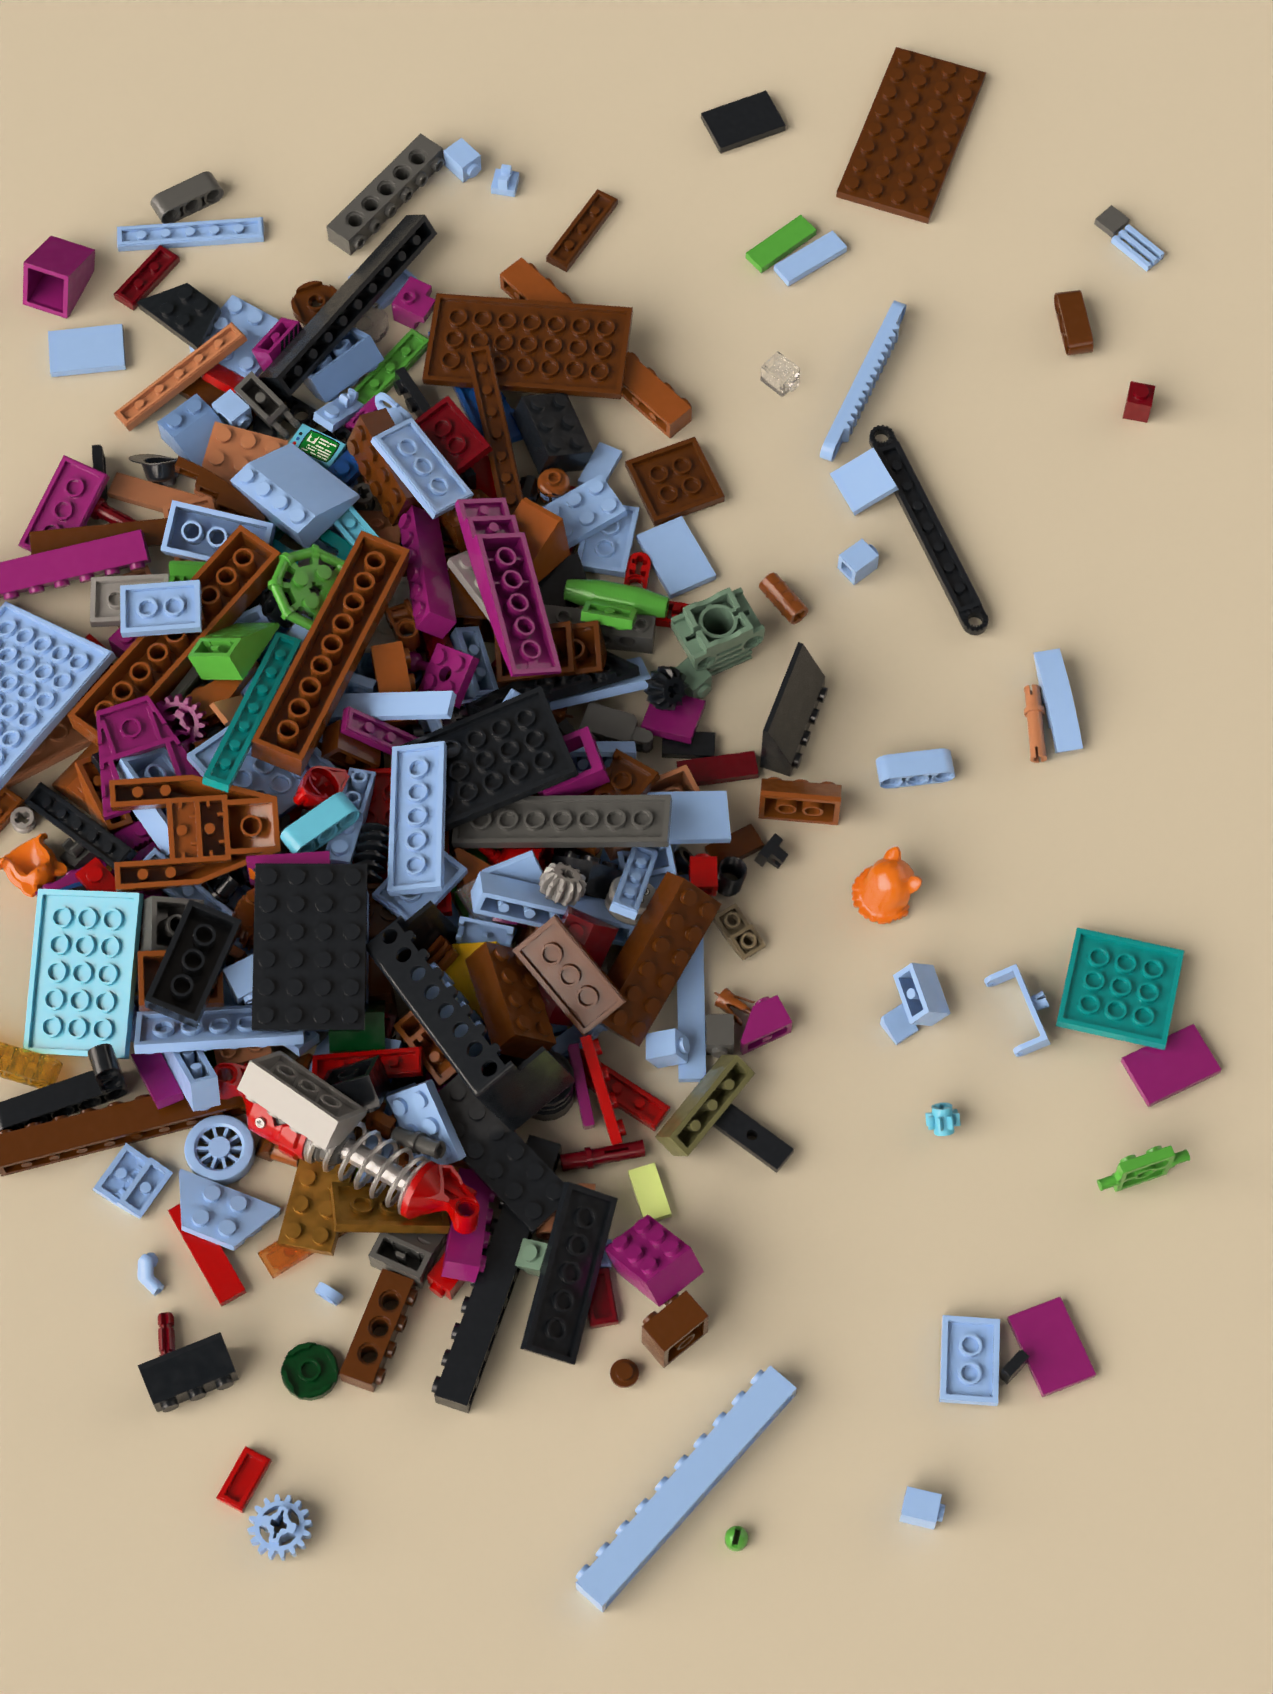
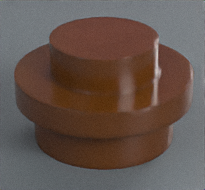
[610,1359,639,1388]

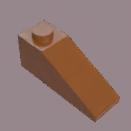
[74,756,133,833]
[393,1010,457,1087]

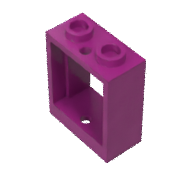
[538,726,610,796]

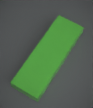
[746,215,817,273]

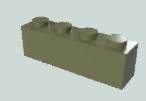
[655,1054,755,1156]

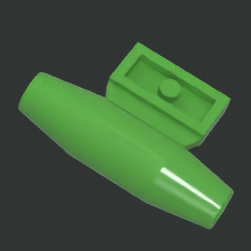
[564,579,669,630]

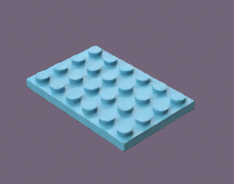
[23,889,144,1059]

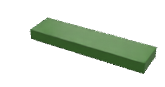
[354,328,429,405]

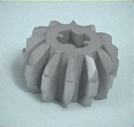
[538,862,587,907]

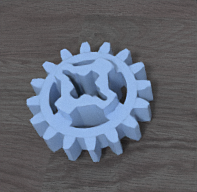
[247,1494,313,1561]

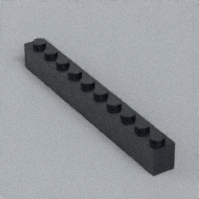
[259,215,437,397]
[431,1134,562,1413]

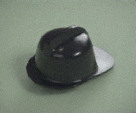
[129,454,179,486]

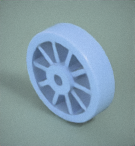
[184,1115,256,1185]

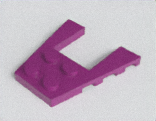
[96,695,202,820]

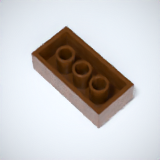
[346,408,424,526]
[465,942,557,1059]

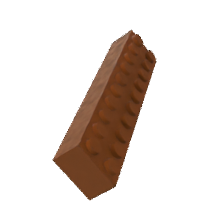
[67,525,281,747]
[251,530,410,776]

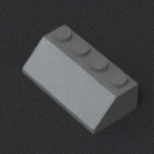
[237,1051,368,1150]

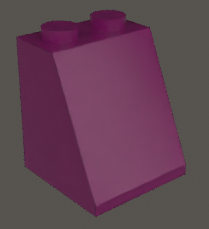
[23,236,95,319]

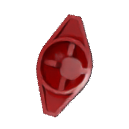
[293,766,350,807]

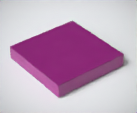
[640,696,706,744]

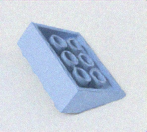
[230,443,360,548]

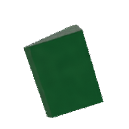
[329,1001,385,1053]

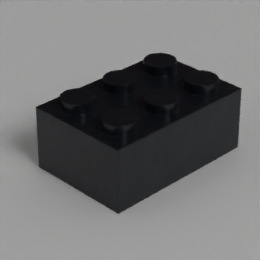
[513,393,593,475]

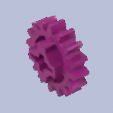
[156,694,209,751]

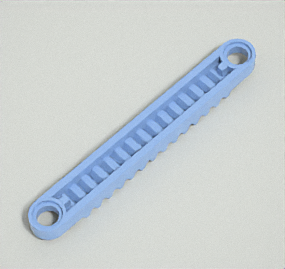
[820,300,907,462]

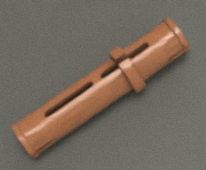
[1024,684,1047,763]

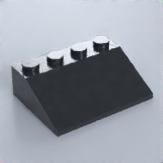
[760,642,828,777]

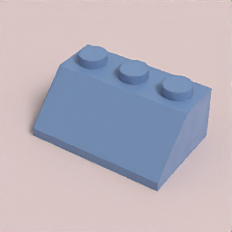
[303,327,385,403]

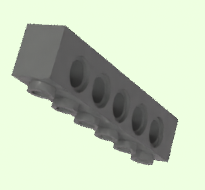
[326,133,444,256]
[544,605,656,654]

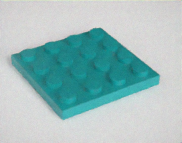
[1056,927,1184,1050]

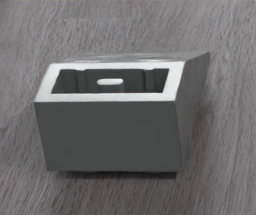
[368,1214,450,1289]

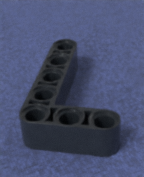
[0,1043,128,1131]

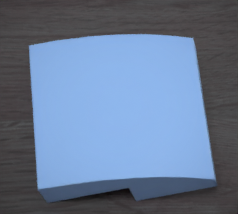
[93,1143,173,1219]

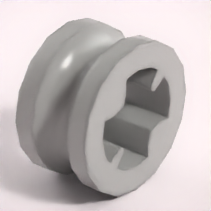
[10,807,36,834]

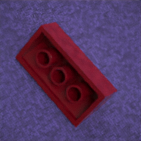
[537,906,619,1027]

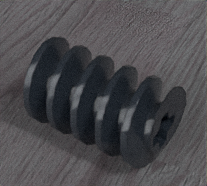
[353,823,389,883]

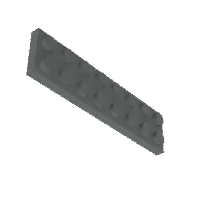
[451,794,672,848]

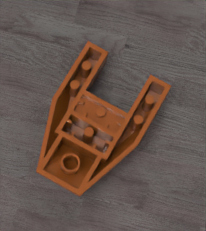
[109,775,281,892]

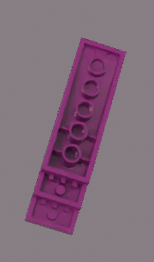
[455,498,562,677]

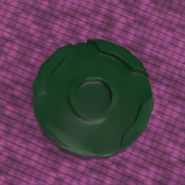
[281,1342,339,1401]

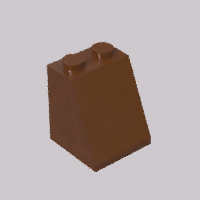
[448,568,495,643]

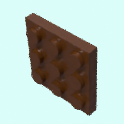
[625,437,725,527]

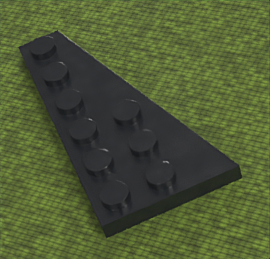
[466,651,640,715]

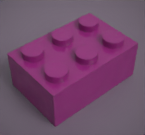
[605,1215,704,1307]

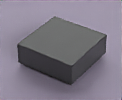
[1094,205,1130,238]

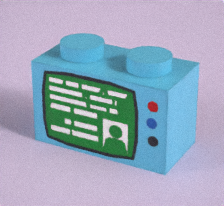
[288,423,347,470]

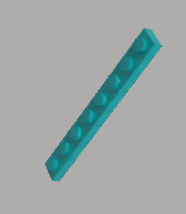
[202,632,302,793]

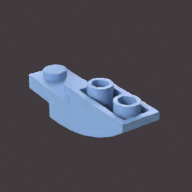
[325,767,376,864]

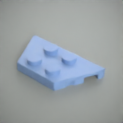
[179,1169,281,1251]

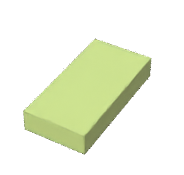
[628,1163,672,1221]

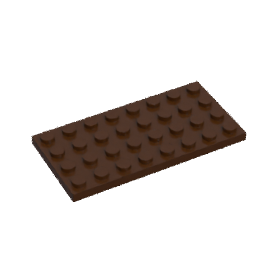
[836,47,986,224]
[422,293,633,399]

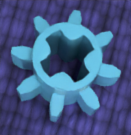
[925,1103,961,1136]

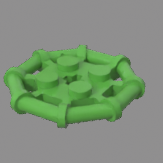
[268,544,346,630]

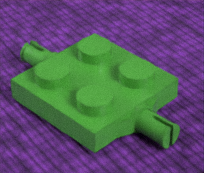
[1097,1145,1190,1192]

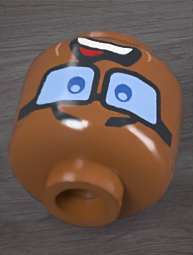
[537,468,570,504]

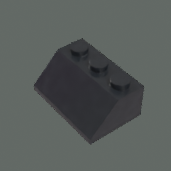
[138,1332,239,1412]

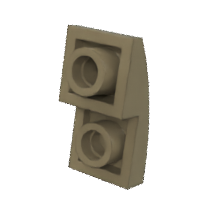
[713,903,766,960]

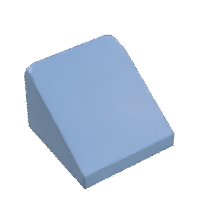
[880,1003,918,1045]

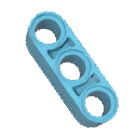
[280,792,360,853]

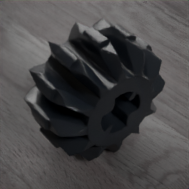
[644,666,689,711]

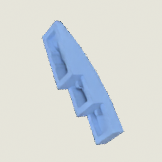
[1033,648,1083,753]

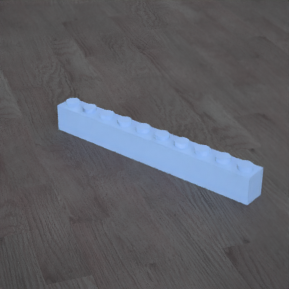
[576,1365,797,1613]

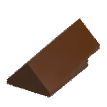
[494,620,607,683]

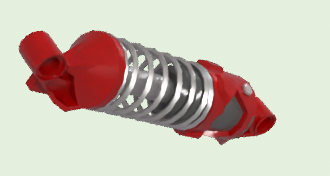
[214,1062,480,1234]

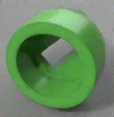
[725,1526,748,1551]

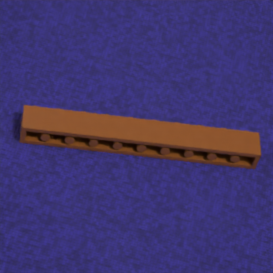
[500,257,692,438]

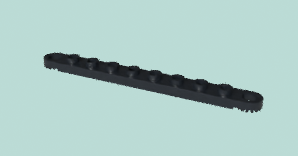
[869,425,989,635]

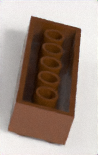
[599,872,722,1047]

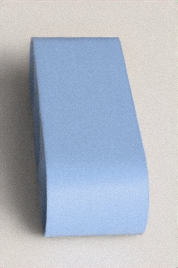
[875,748,955,789]

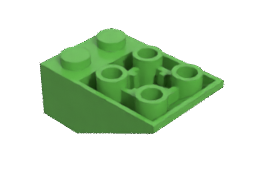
[188,623,280,680]

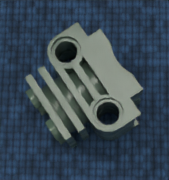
[671,587,765,676]

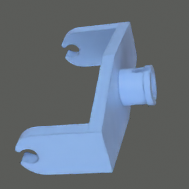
[984,964,1051,1057]

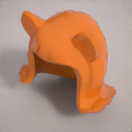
[0,833,68,897]
[852,846,922,924]

